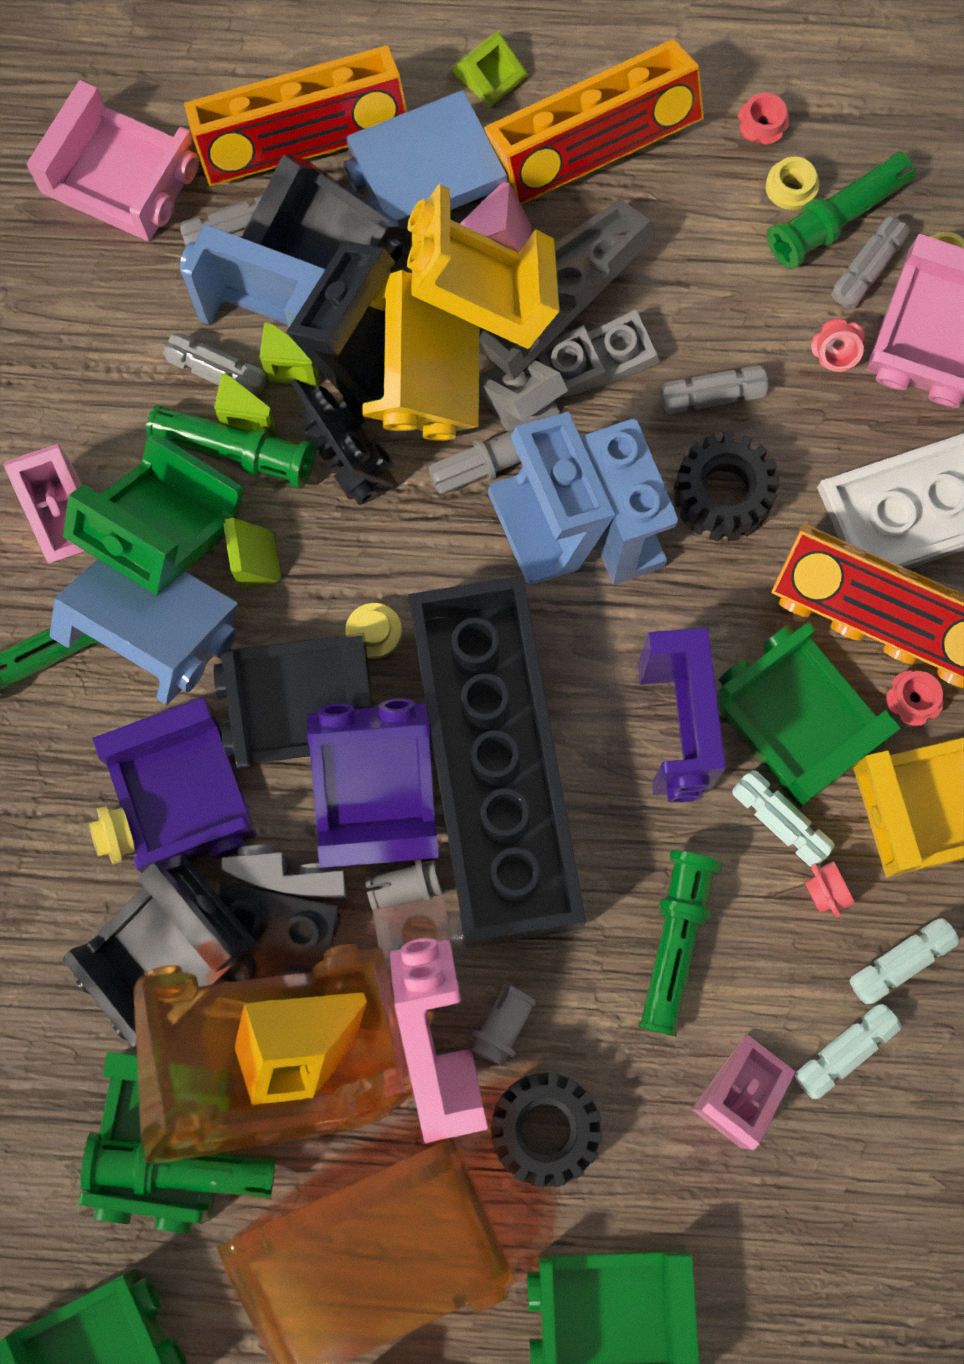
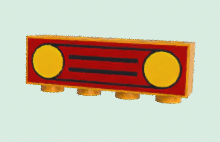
[484,39,704,205]
[184,45,407,186]
[771,523,964,688]

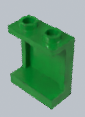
[63,434,244,596]
[716,622,901,808]
[78,1051,237,1234]
[527,1249,699,1364]
[0,1268,187,1364]

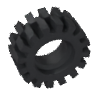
[674,432,779,542]
[491,1072,602,1188]

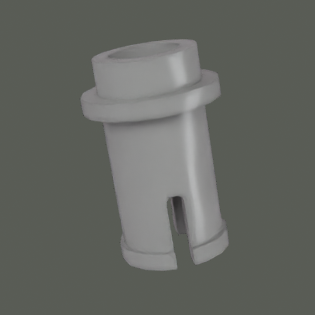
[365,859,443,913]
[471,984,537,1067]

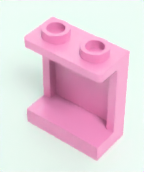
[27,80,200,242]
[865,234,964,408]
[389,938,488,1143]

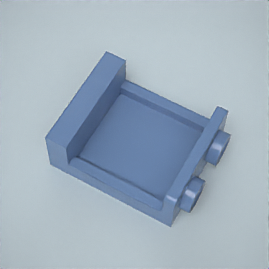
[343,90,507,228]
[180,224,325,328]
[488,412,615,585]
[581,419,678,586]
[49,559,238,705]

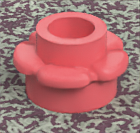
[738,93,789,145]
[811,318,865,372]
[886,671,944,726]
[805,861,855,917]

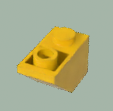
[234,993,367,1105]

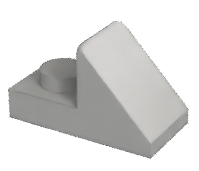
[479,360,568,432]

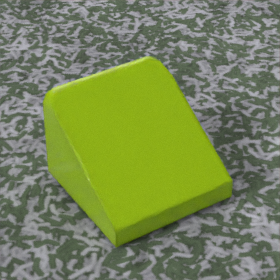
[450,30,529,107]
[260,322,321,385]
[214,373,277,436]
[223,518,281,590]

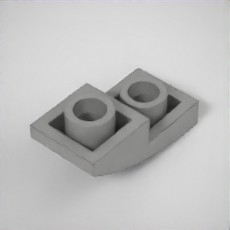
[538,310,660,399]
[222,845,350,903]

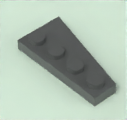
[479,199,655,379]

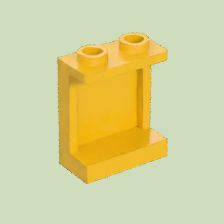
[407,184,559,349]
[363,270,480,441]
[853,738,964,878]

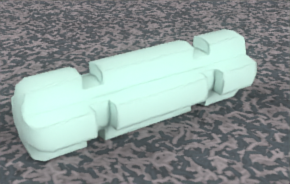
[732,770,835,866]
[850,918,960,1004]
[795,1004,902,1099]

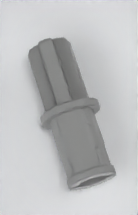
[429,430,521,494]

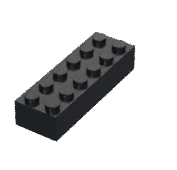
[408,576,586,949]

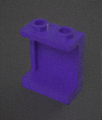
[638,627,725,803]
[92,697,257,873]
[307,699,439,868]

